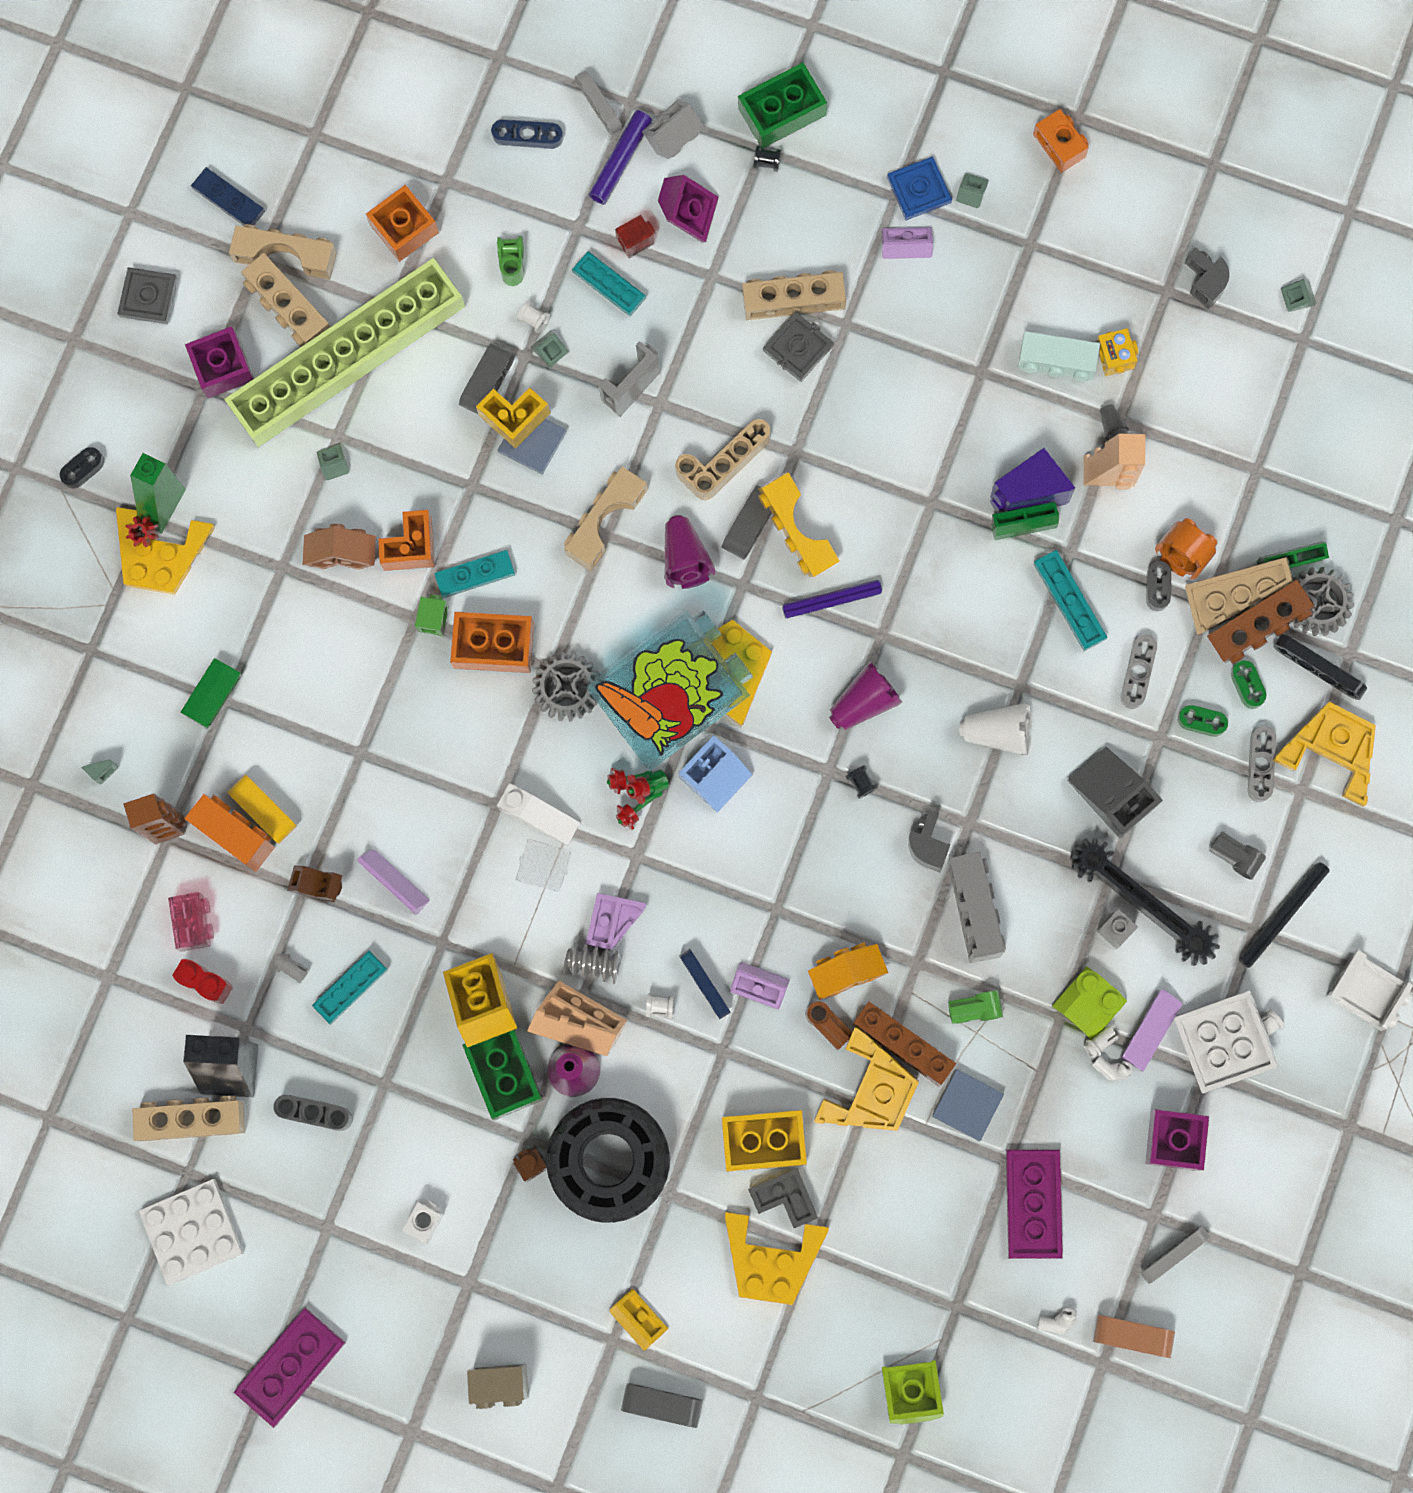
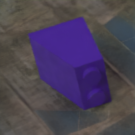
[990,448,1075,513]

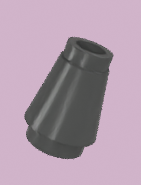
[1100,405,1129,440]

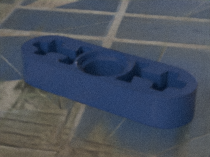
[491,119,563,149]
[679,948,731,1020]

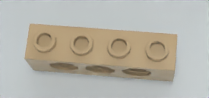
[241,253,330,347]
[742,270,846,321]
[132,1096,245,1142]

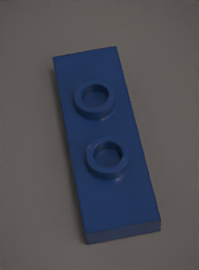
[191,167,265,226]

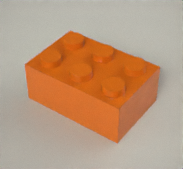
[450,612,534,673]
[184,794,275,872]

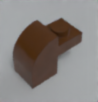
[287,865,343,903]

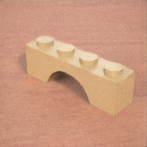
[229,224,337,280]
[564,467,648,572]

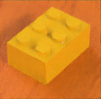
[443,953,517,1047]
[722,1110,807,1172]

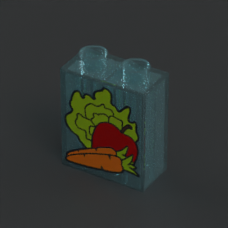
[584,610,753,771]

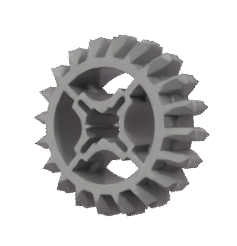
[1283,567,1354,636]
[532,652,601,722]

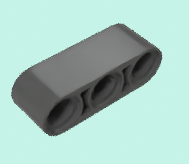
[459,342,515,415]
[721,485,772,560]
[273,1095,353,1131]
[621,1383,703,1428]

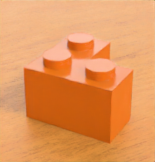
[378,510,435,571]

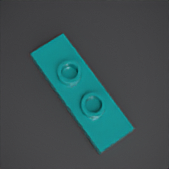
[572,251,646,317]
[434,550,515,598]
[311,951,388,1025]

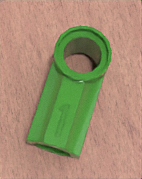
[948,991,1003,1024]

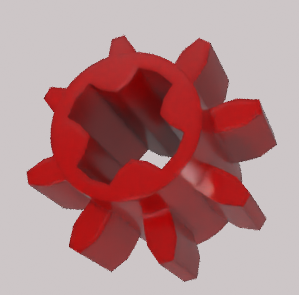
[125,516,159,547]

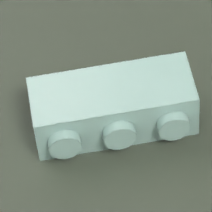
[1018,331,1100,382]

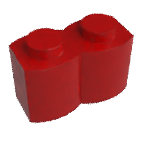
[172,959,233,1004]

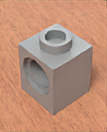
[1097,909,1138,949]

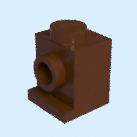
[513,1145,547,1182]

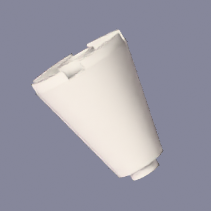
[959,703,1031,755]

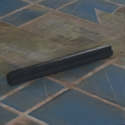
[1239,862,1330,968]

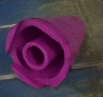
[664,515,715,589]
[829,662,903,730]
[547,1044,600,1097]

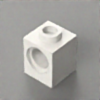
[402,1200,444,1244]

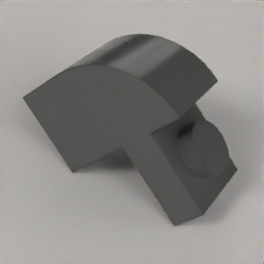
[1185,247,1229,309]
[908,810,950,872]

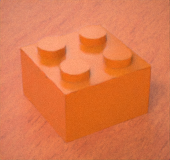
[366,185,439,262]

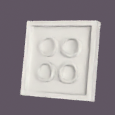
[1174,991,1279,1094]
[139,1179,244,1286]

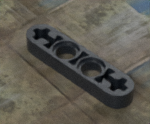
[1273,634,1367,700]

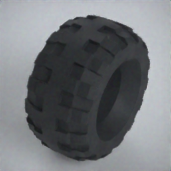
[546,1098,670,1223]

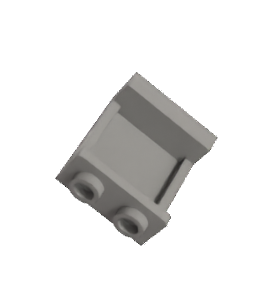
[598,341,660,417]

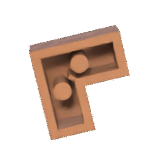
[302,524,376,570]

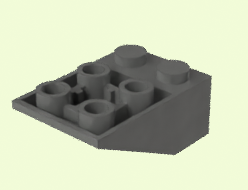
[1067,747,1163,839]

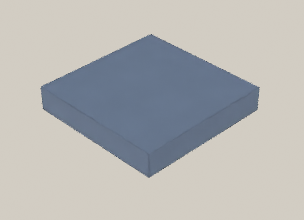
[498,419,567,475]
[932,1069,1004,1142]

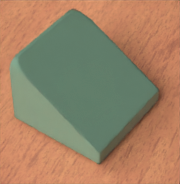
[956,173,989,208]
[1281,279,1316,312]
[531,331,569,368]
[316,444,349,480]
[81,759,119,784]

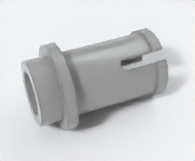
[274,953,309,983]

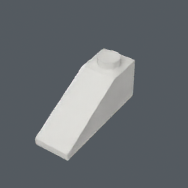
[497,783,580,846]

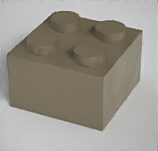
[467,1364,529,1409]

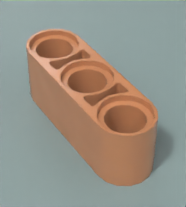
[1093,1315,1175,1359]

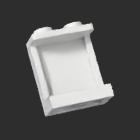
[1326,950,1413,1031]

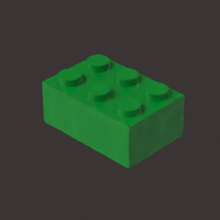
[738,62,827,149]
[462,1029,544,1121]

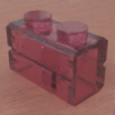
[168,892,214,952]

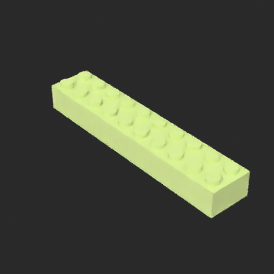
[224,258,465,447]

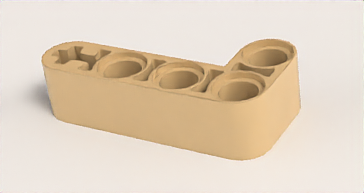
[675,419,770,500]

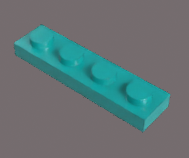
[1033,550,1108,652]

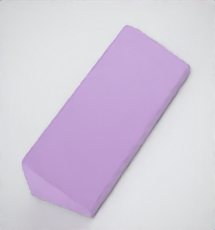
[357,850,429,915]
[1120,989,1183,1072]

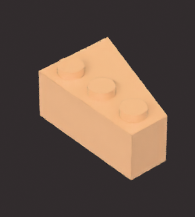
[1084,434,1145,490]
[527,981,627,1056]

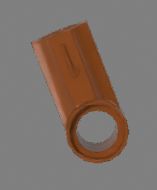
[805,1001,852,1051]

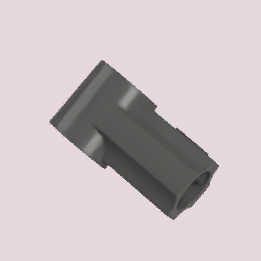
[1209,831,1266,880]

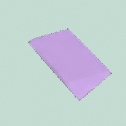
[882,227,933,259]
[730,962,790,1010]

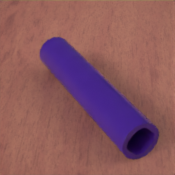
[588,110,652,205]

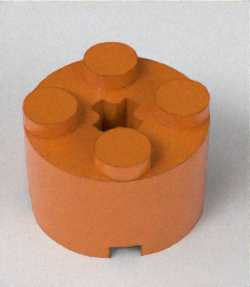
[1155,518,1218,579]

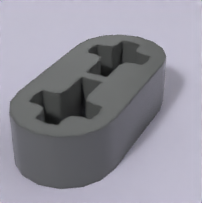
[1146,561,1171,611]

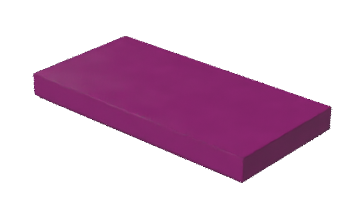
[1006,1150,1063,1259]
[233,1308,346,1428]

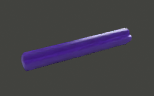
[782,580,882,618]

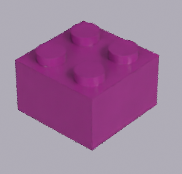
[185,326,254,399]
[1145,1109,1209,1171]

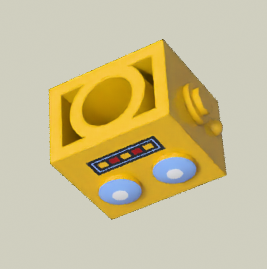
[1096,328,1138,377]

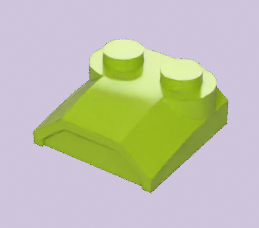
[1052,966,1127,1040]
[882,1360,944,1425]

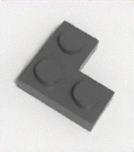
[748,1168,818,1228]

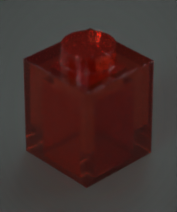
[615,215,656,259]

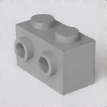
[642,99,704,159]

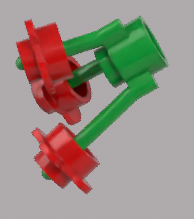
[607,768,669,830]

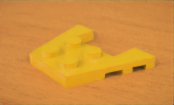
[116,507,215,595]
[683,620,772,727]
[1272,702,1376,807]
[814,1026,919,1131]
[725,1212,829,1305]

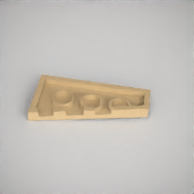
[1185,557,1293,635]

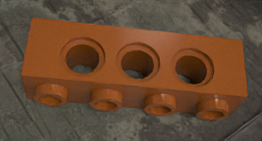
[1207,580,1315,664]
[123,793,186,845]
[853,1002,957,1087]

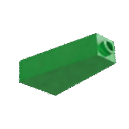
[130,453,186,534]

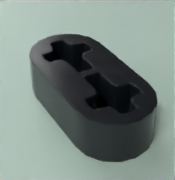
[59,447,104,489]

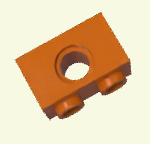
[1033,109,1089,173]

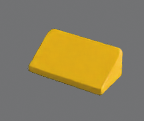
[609,1288,669,1351]

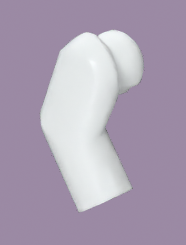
[1091,1056,1133,1081]
[1037,1308,1076,1334]

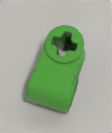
[497,235,524,286]

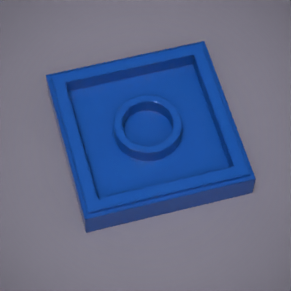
[887,156,952,220]

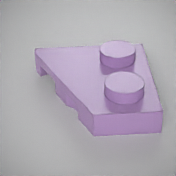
[586,893,647,951]

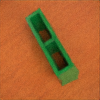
[991,502,1059,540]
[1256,541,1329,569]
[180,658,242,729]

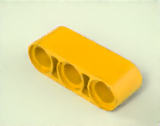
[227,774,297,844]

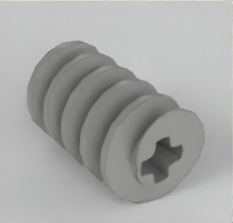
[563,942,620,984]

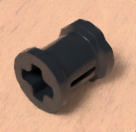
[753,146,781,172]
[845,765,878,799]

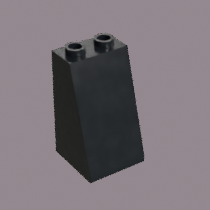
[183,1034,258,1097]

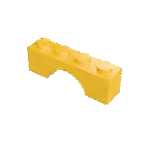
[758,472,840,577]

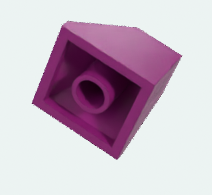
[658,175,719,243]

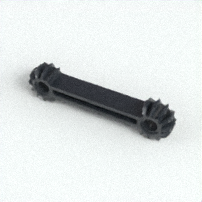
[1070,838,1220,966]

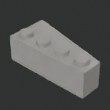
[948,852,1006,964]

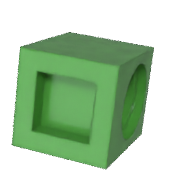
[415,595,449,636]

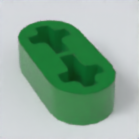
[1231,660,1267,709]
[1178,705,1228,737]

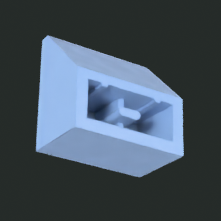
[678,735,753,813]

